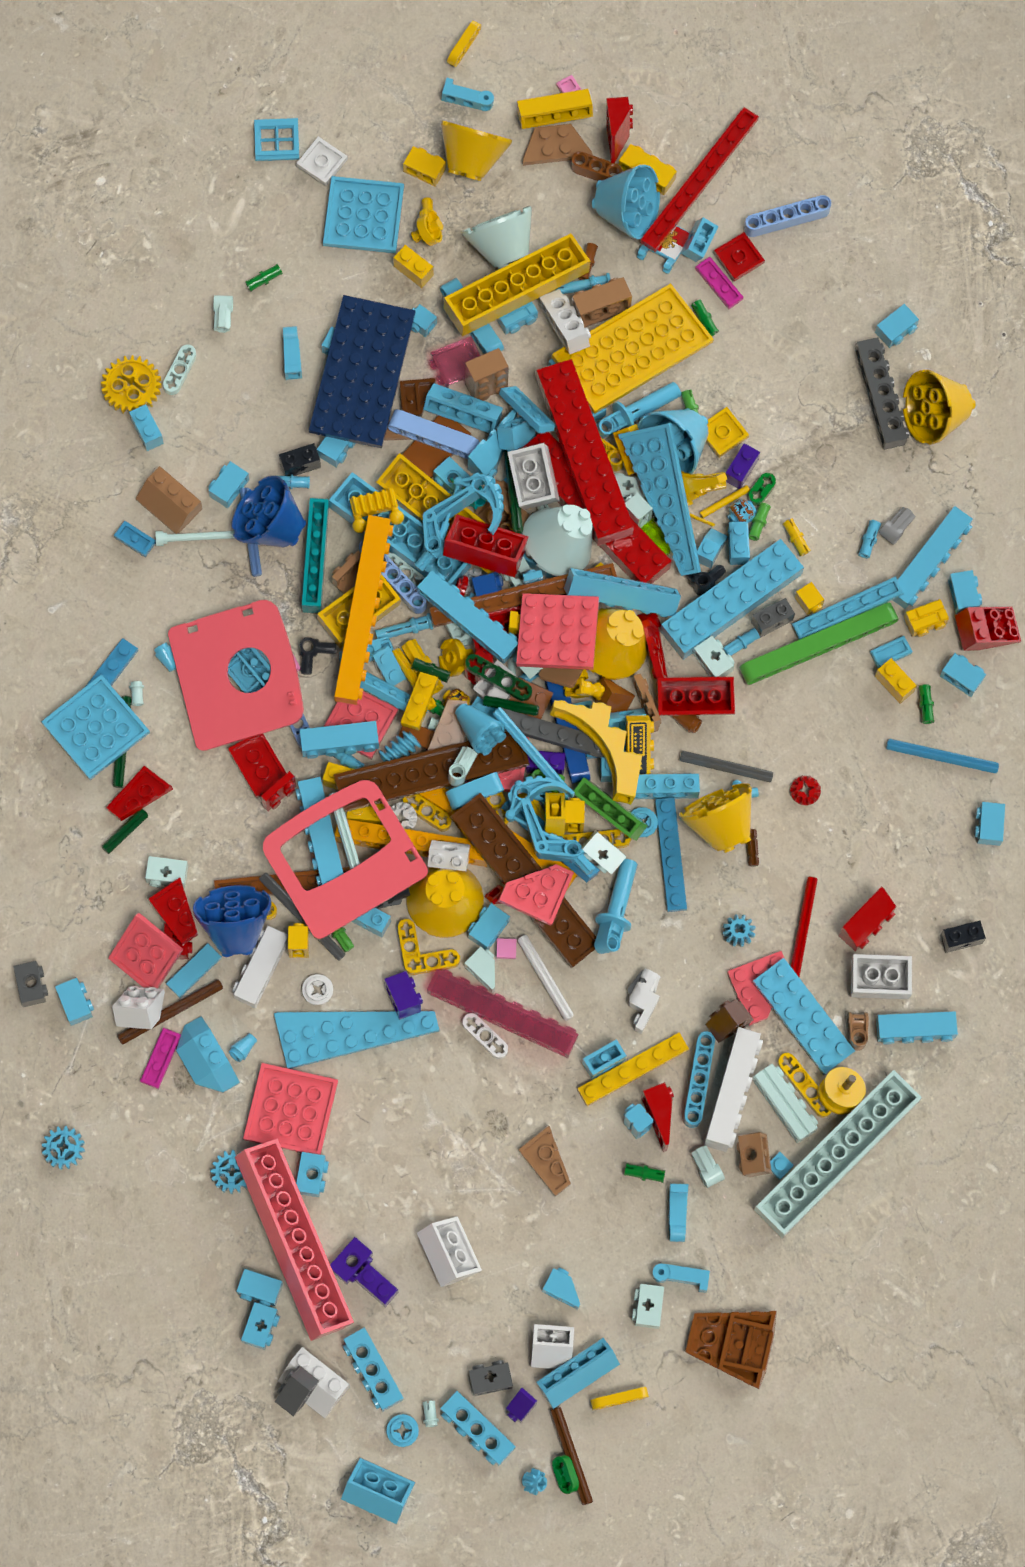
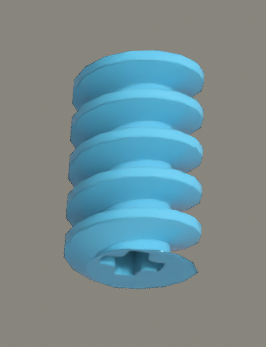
[378,731,422,762]

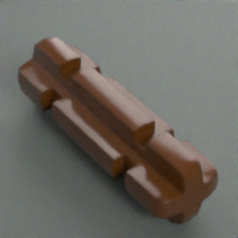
[747,829,759,867]

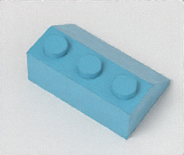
[341,1458,415,1524]

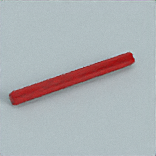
[791,876,818,977]

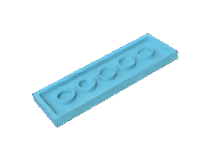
[752,958,855,1075]

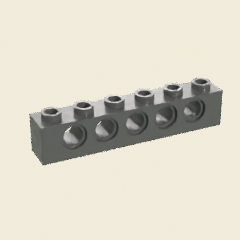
[855,337,909,450]

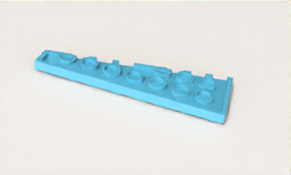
[618,423,701,576]
[274,1011,440,1069]

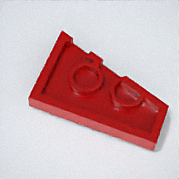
[106,766,173,821]
[148,878,198,946]

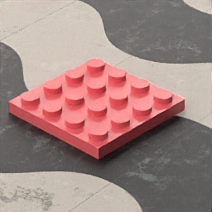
[516,593,599,670]
[243,1063,338,1155]

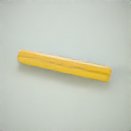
[392,648,436,710]

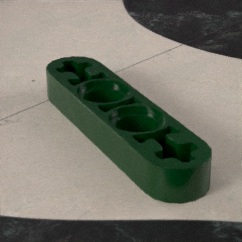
[465,654,532,701]

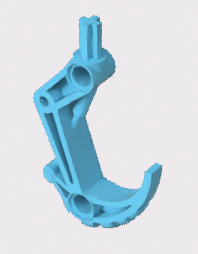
[414,472,504,572]
[506,776,595,875]

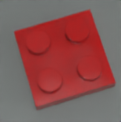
[714,232,765,281]
[261,771,296,811]

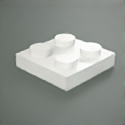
[296,136,348,186]

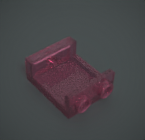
[429,336,481,388]

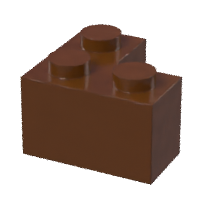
[705,999,754,1043]

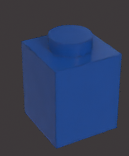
[472,572,503,596]

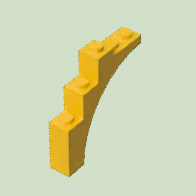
[613,424,728,506]
[550,700,642,805]

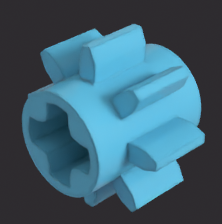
[522,1468,547,1495]

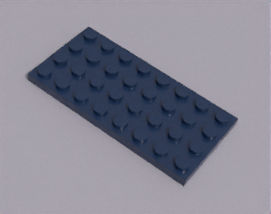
[309,295,416,449]

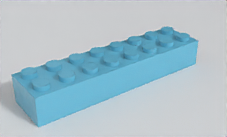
[329,472,471,586]
[660,539,804,660]

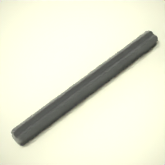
[259,873,346,961]

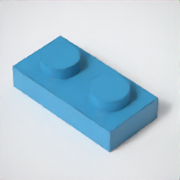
[114,521,156,557]

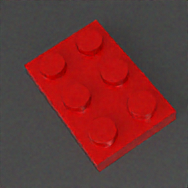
[228,734,286,798]

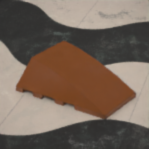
[685,1311,777,1389]

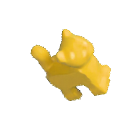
[564,678,605,700]

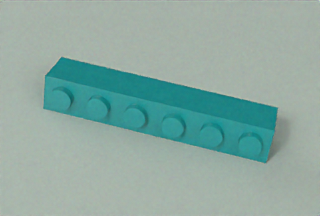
[302,498,329,613]

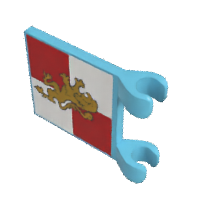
[637,225,690,274]

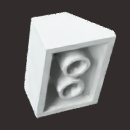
[417,1216,482,1287]
[278,1347,350,1418]

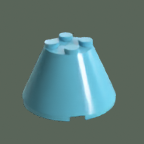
[592,165,660,239]
[638,408,708,474]

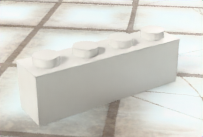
[232,926,288,1009]

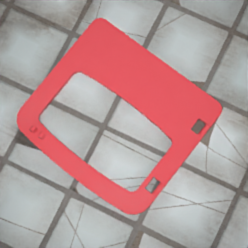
[263,780,428,939]

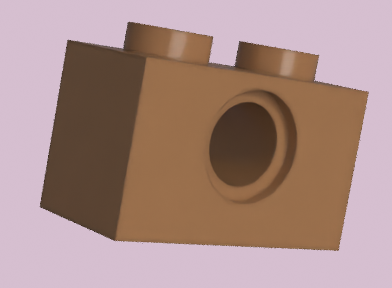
[737,1132,772,1177]

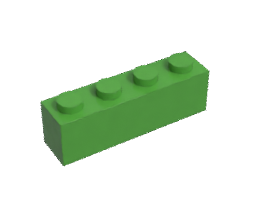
[574,778,648,841]

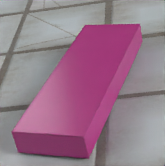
[695,256,744,309]
[140,1028,181,1090]

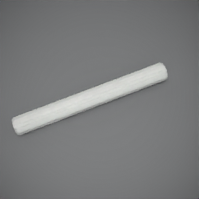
[518,935,573,1021]

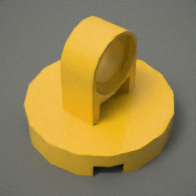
[439,639,474,677]

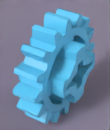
[42,1126,85,1170]
[211,1150,247,1194]

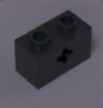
[279,443,321,476]
[940,920,986,953]

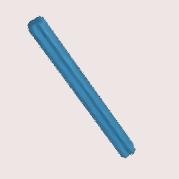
[886,739,999,773]

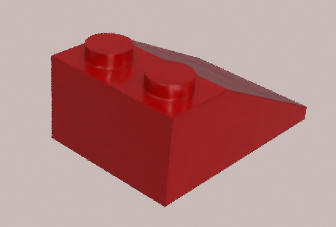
[606,97,633,163]
[641,1082,674,1152]

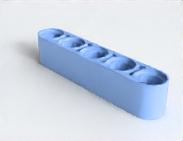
[744,195,831,237]
[388,409,479,459]
[359,540,427,614]

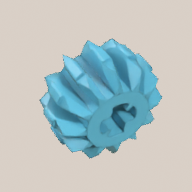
[723,914,756,947]

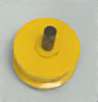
[818,1067,866,1115]

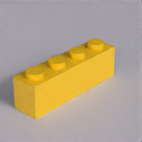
[517,89,593,129]

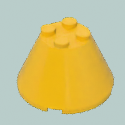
[441,120,512,181]
[903,370,976,445]
[590,608,648,680]
[679,783,752,853]
[406,866,484,938]

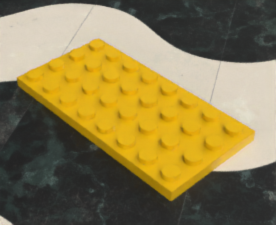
[551,283,714,414]

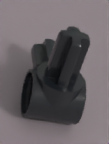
[684,565,726,596]
[299,637,337,675]

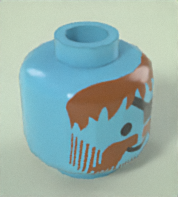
[728,499,757,523]

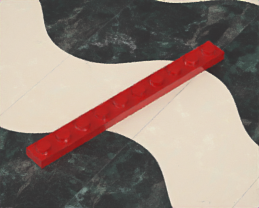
[640,107,759,252]

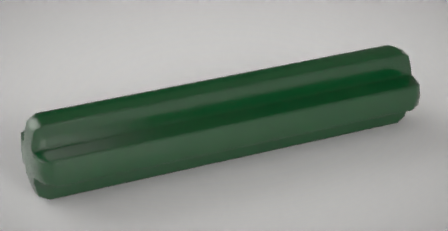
[483,695,539,716]
[102,809,148,854]

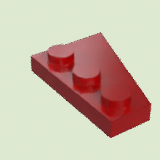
[642,619,668,679]

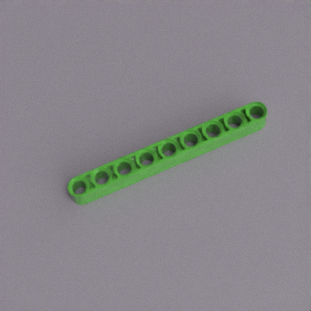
[739,602,899,685]

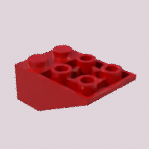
[955,606,1022,651]

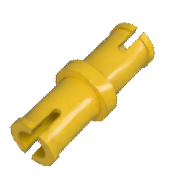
[782,518,811,557]

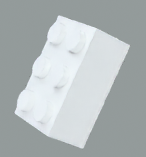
[508,443,560,510]
[851,954,912,999]

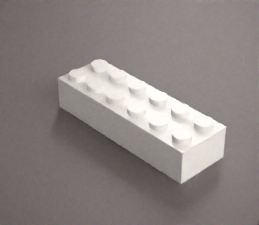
[704,1027,763,1152]

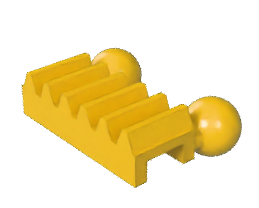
[350,488,404,533]

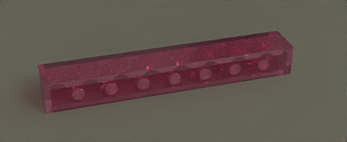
[427,969,579,1059]

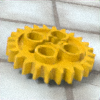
[101,355,162,414]

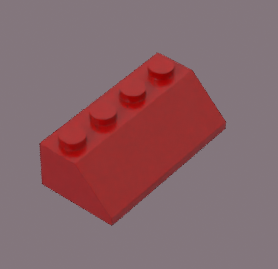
[443,514,529,578]
[656,677,735,716]

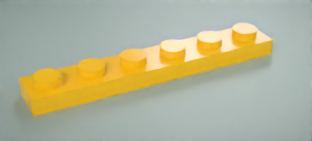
[577,1032,689,1106]

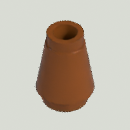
[673,715,702,733]

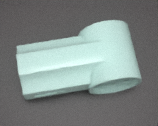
[213,295,233,333]
[448,747,478,787]
[691,1145,725,1188]

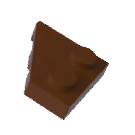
[400,378,435,417]

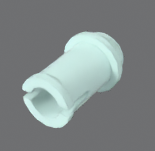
[129,681,144,706]
[423,1401,439,1427]

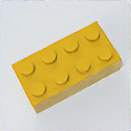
[317,574,401,649]

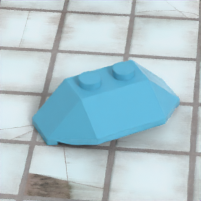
[228,648,271,693]
[176,1016,240,1093]

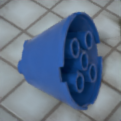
[232,476,306,548]
[193,885,271,957]

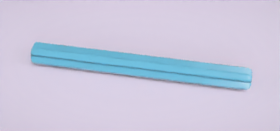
[493,707,570,799]

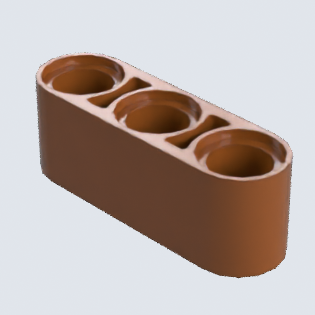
[571,151,622,181]

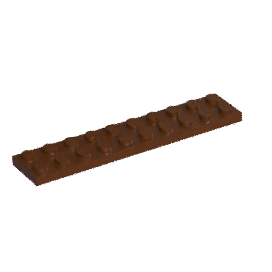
[333,731,530,812]
[450,793,597,969]

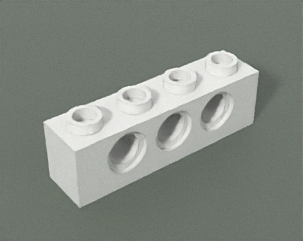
[539,289,591,354]

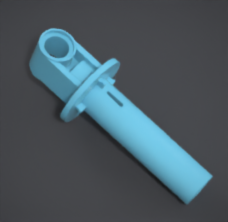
[596,382,681,438]
[594,859,638,954]

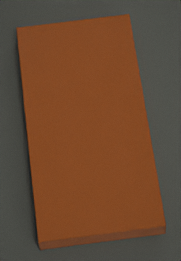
[402,415,471,478]

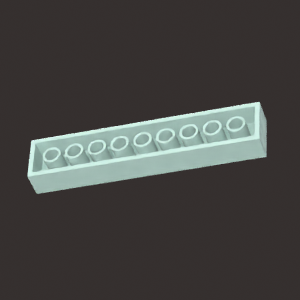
[754,1070,922,1238]

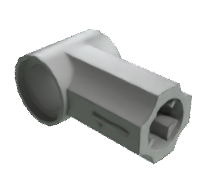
[879,507,915,545]

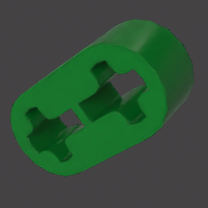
[748,473,776,506]
[552,1455,579,1494]

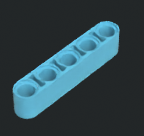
[440,278,504,354]
[683,1031,715,1128]

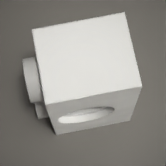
[428,840,470,871]

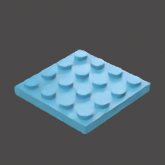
[323,176,404,253]
[41,675,150,780]

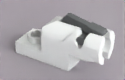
[627,968,661,1034]

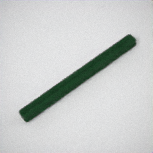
[504,450,523,534]

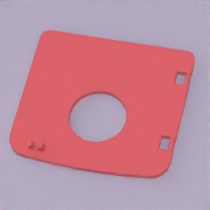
[168,600,304,751]

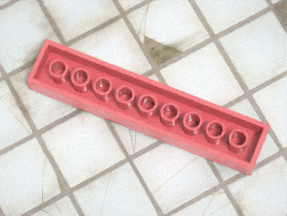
[235,1139,354,1341]

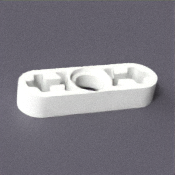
[463,1013,508,1059]

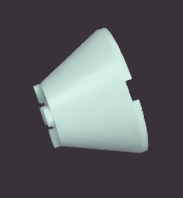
[462,206,532,269]
[522,505,592,576]

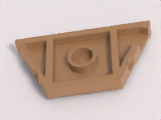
[523,124,593,166]

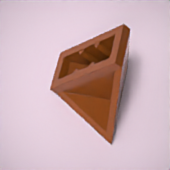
[594,676,635,713]

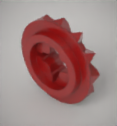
[455,575,469,597]
[790,775,821,805]

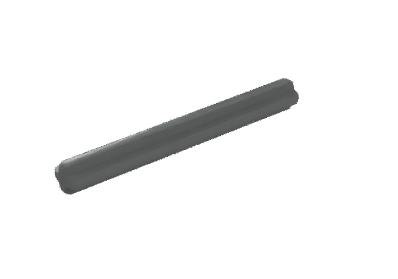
[680,751,773,783]

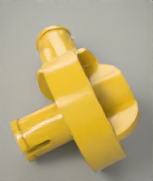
[411,197,443,246]

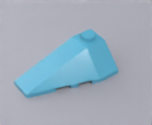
[468,409,517,478]

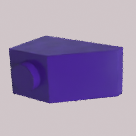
[506,1388,537,1423]

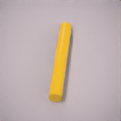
[699,485,750,518]

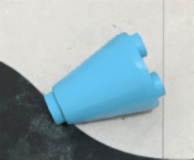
[455,703,506,755]

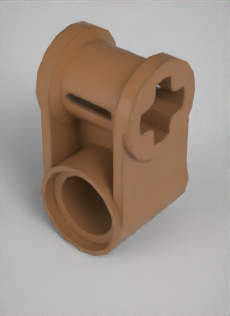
[847,1012,869,1051]

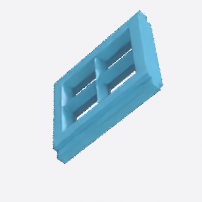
[254,118,299,161]

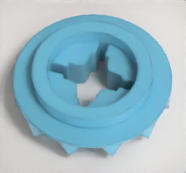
[631,807,658,838]
[387,1414,419,1447]

